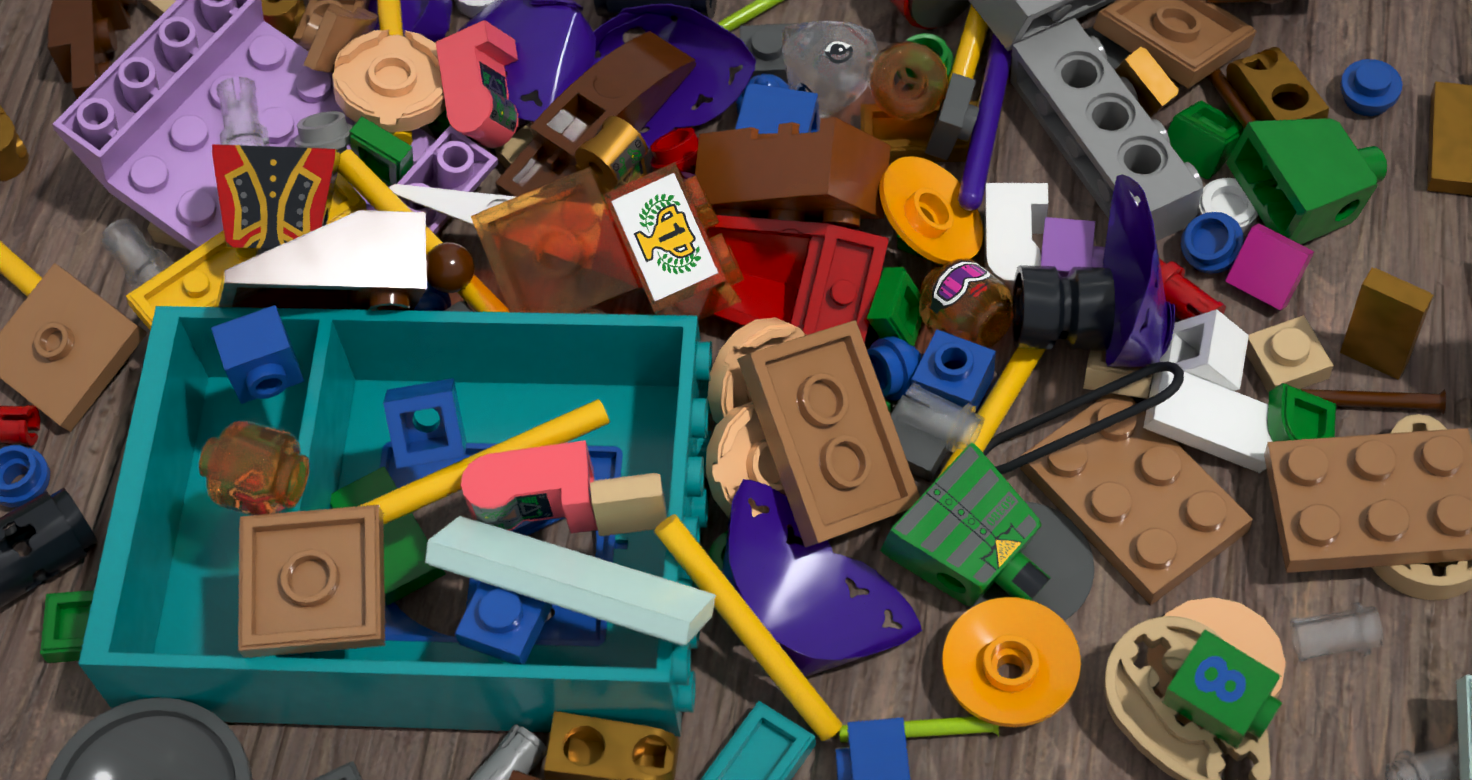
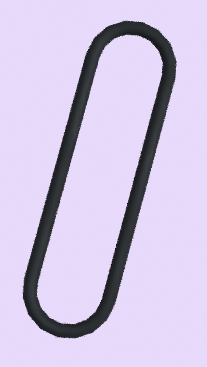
[983,361,1184,474]

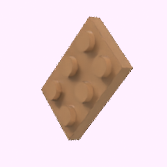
[737,320,920,547]
[1020,393,1253,606]
[1264,428,1472,573]

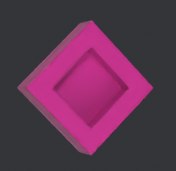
[1225,223,1314,311]

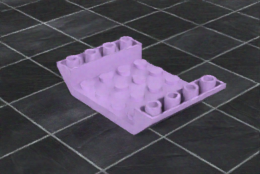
[52,0,498,251]

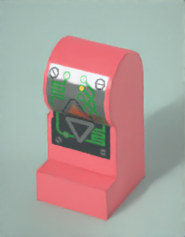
[436,20,519,148]
[461,440,598,533]

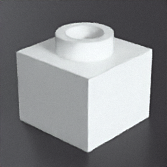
[1160,309,1249,391]

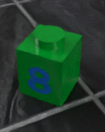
[1163,629,1283,749]

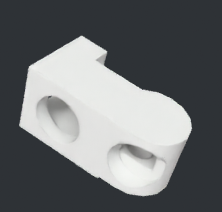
[984,183,1048,307]

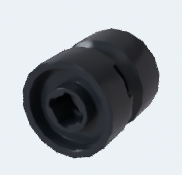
[1012,265,1115,351]

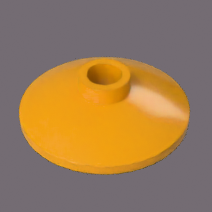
[879,156,984,266]
[942,597,1081,727]

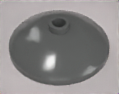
[46,698,253,780]

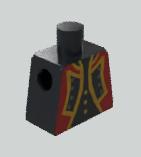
[212,144,340,256]

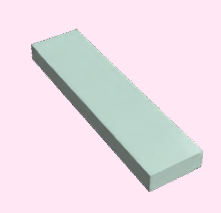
[425,515,716,646]

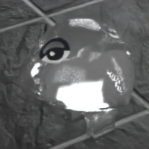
[782,21,879,118]

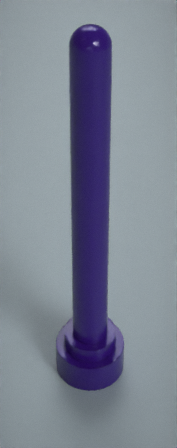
[958,33,1012,211]

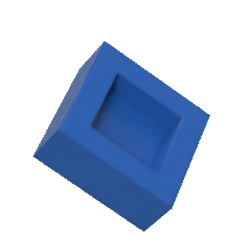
[455,581,552,665]

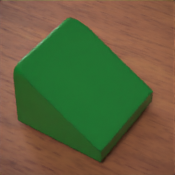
[1167,101,1244,179]

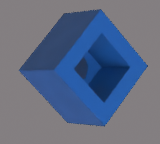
[211,305,305,404]
[911,329,996,427]
[383,378,467,469]
[835,718,910,780]

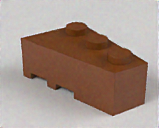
[692,117,891,229]

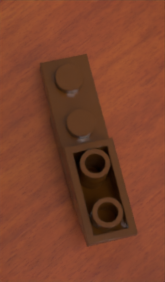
[47,0,137,99]
[495,31,697,201]

